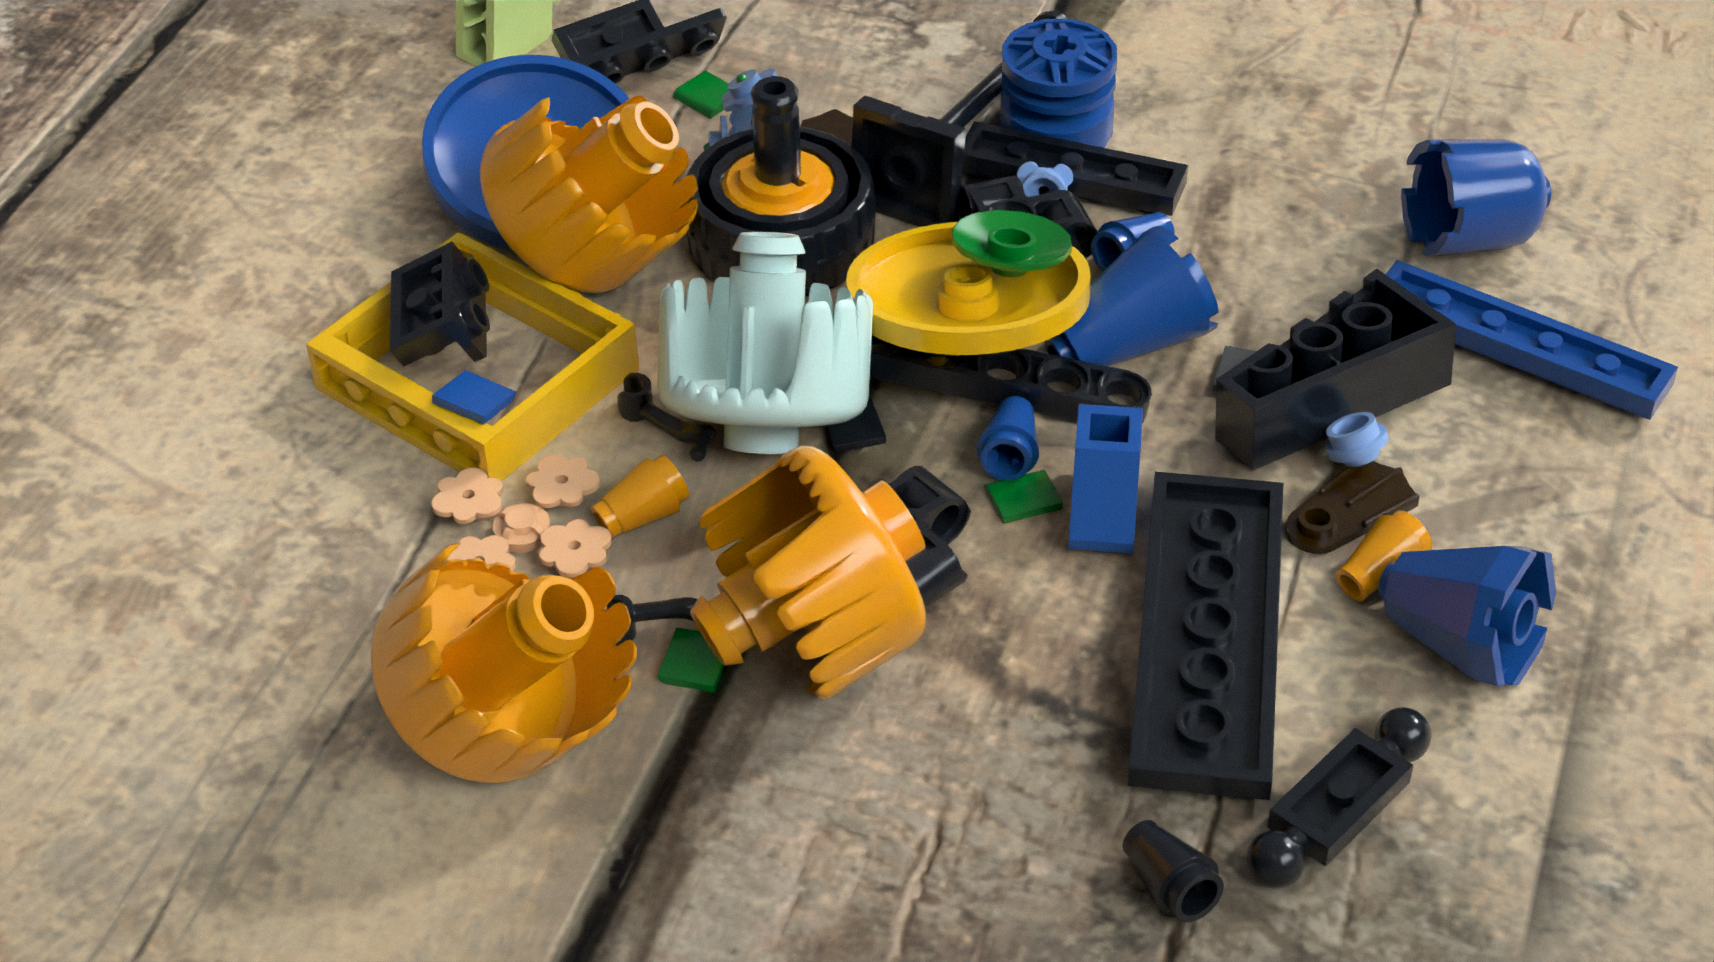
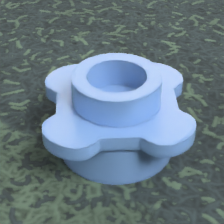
[1017,161,1073,197]

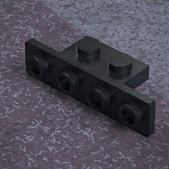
[551,0,727,84]

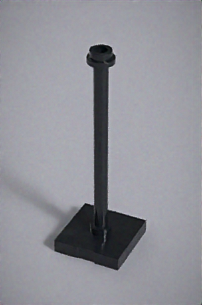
[852,11,1068,227]

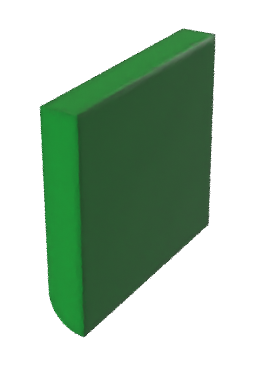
[673,70,729,119]
[984,470,1063,524]
[657,627,724,693]

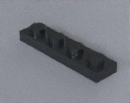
[963,121,1188,216]

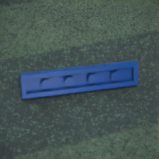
[1386,260,1678,420]

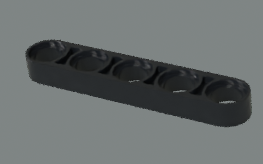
[870,335,1152,424]

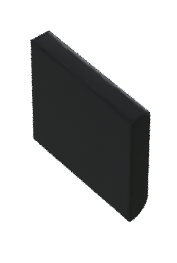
[826,396,886,452]

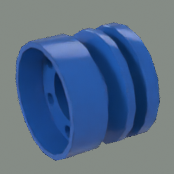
[1000,19,1117,148]

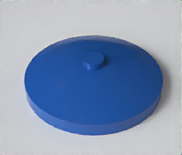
[422,55,630,250]

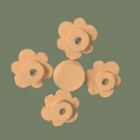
[431,455,612,578]

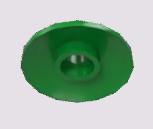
[952,210,1072,277]

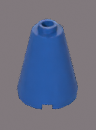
[1045,225,1219,366]

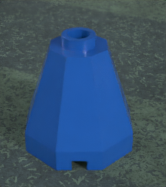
[1379,546,1556,686]

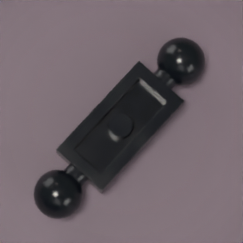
[1246,707,1432,889]

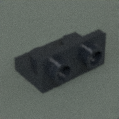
[390,241,490,366]

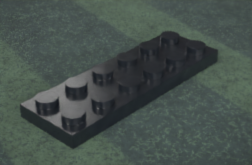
[1127,471,1284,800]

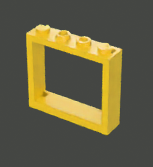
[306,232,639,481]

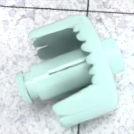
[657,232,873,454]

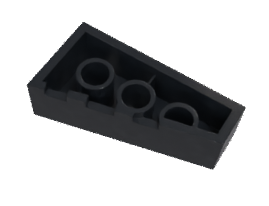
[1215,269,1456,471]

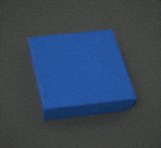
[432,370,516,425]

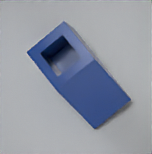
[1068,404,1143,553]

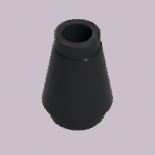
[1122,820,1224,922]

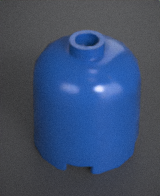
[1401,139,1551,256]

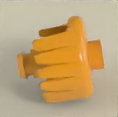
[480,95,698,293]
[690,446,926,700]
[371,543,637,783]

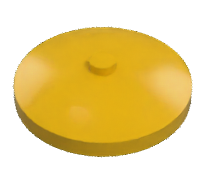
[846,222,1090,355]

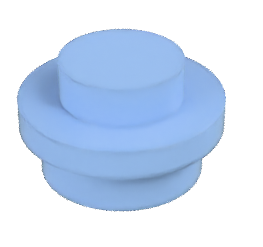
[1325,412,1389,467]

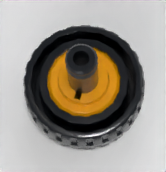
[686,76,876,297]

